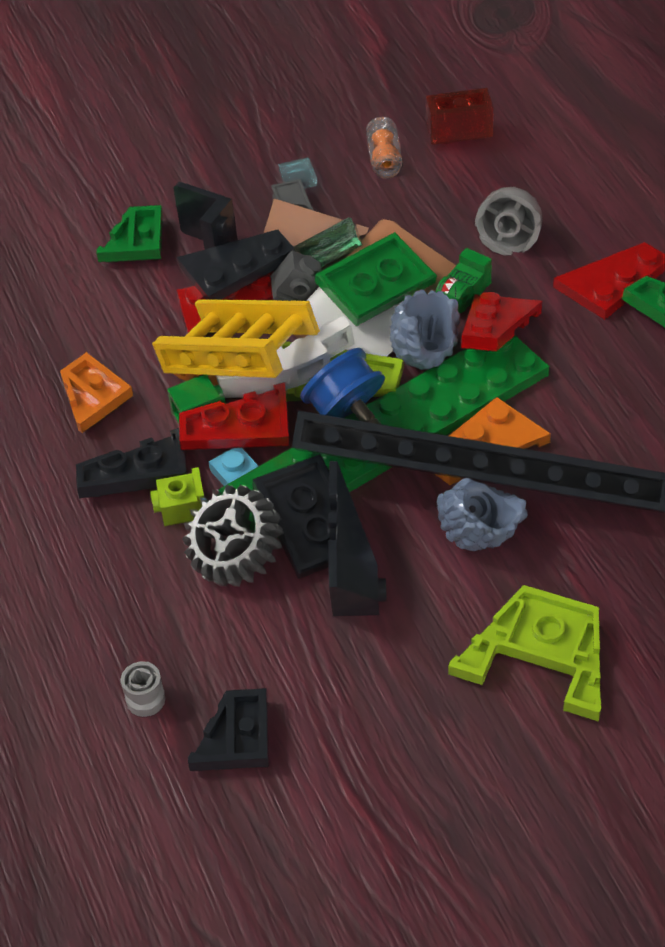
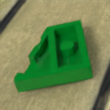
[96,205,163,262]

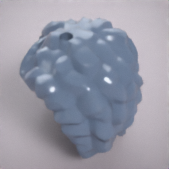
[390,289,460,370]
[437,478,528,551]

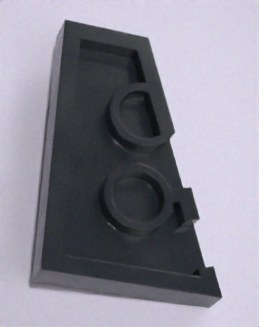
[176,229,296,300]
[76,428,187,499]

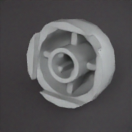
[475,187,543,255]

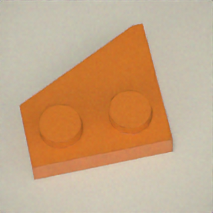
[60,352,133,433]

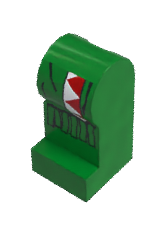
[435,248,492,314]

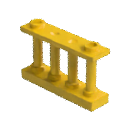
[152,299,320,378]

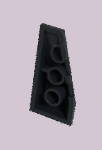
[329,461,387,617]

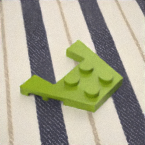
[448,585,601,721]

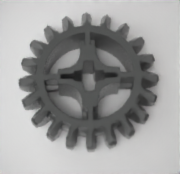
[182,485,284,587]

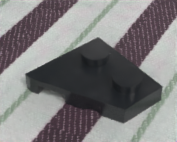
[188,688,269,771]

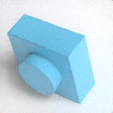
[209,448,259,486]

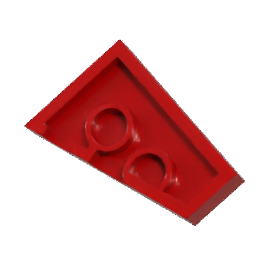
[553,242,665,320]
[461,292,543,351]
[179,382,289,450]

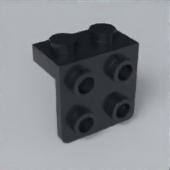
[173,182,238,249]

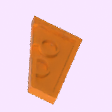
[435,397,551,485]

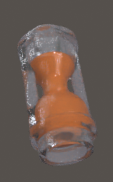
[366,117,403,179]

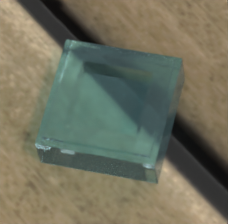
[278,157,317,189]

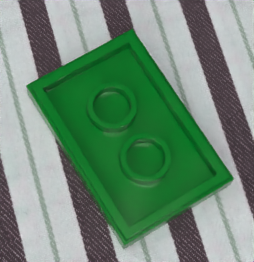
[314,232,437,327]

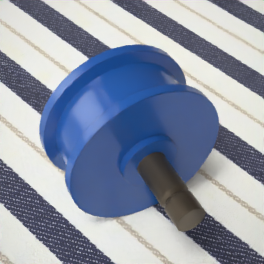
[300,348,385,425]

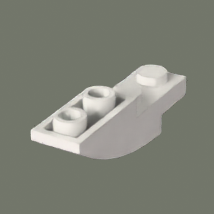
[216,315,355,398]

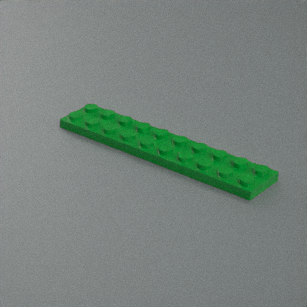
[218,335,549,533]

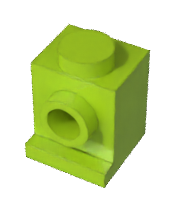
[150,467,204,526]

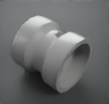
[120,661,166,717]

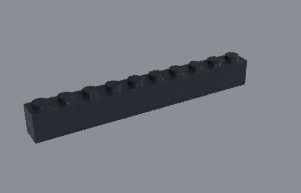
[292,411,665,513]

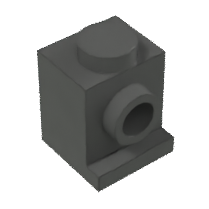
[270,250,321,301]

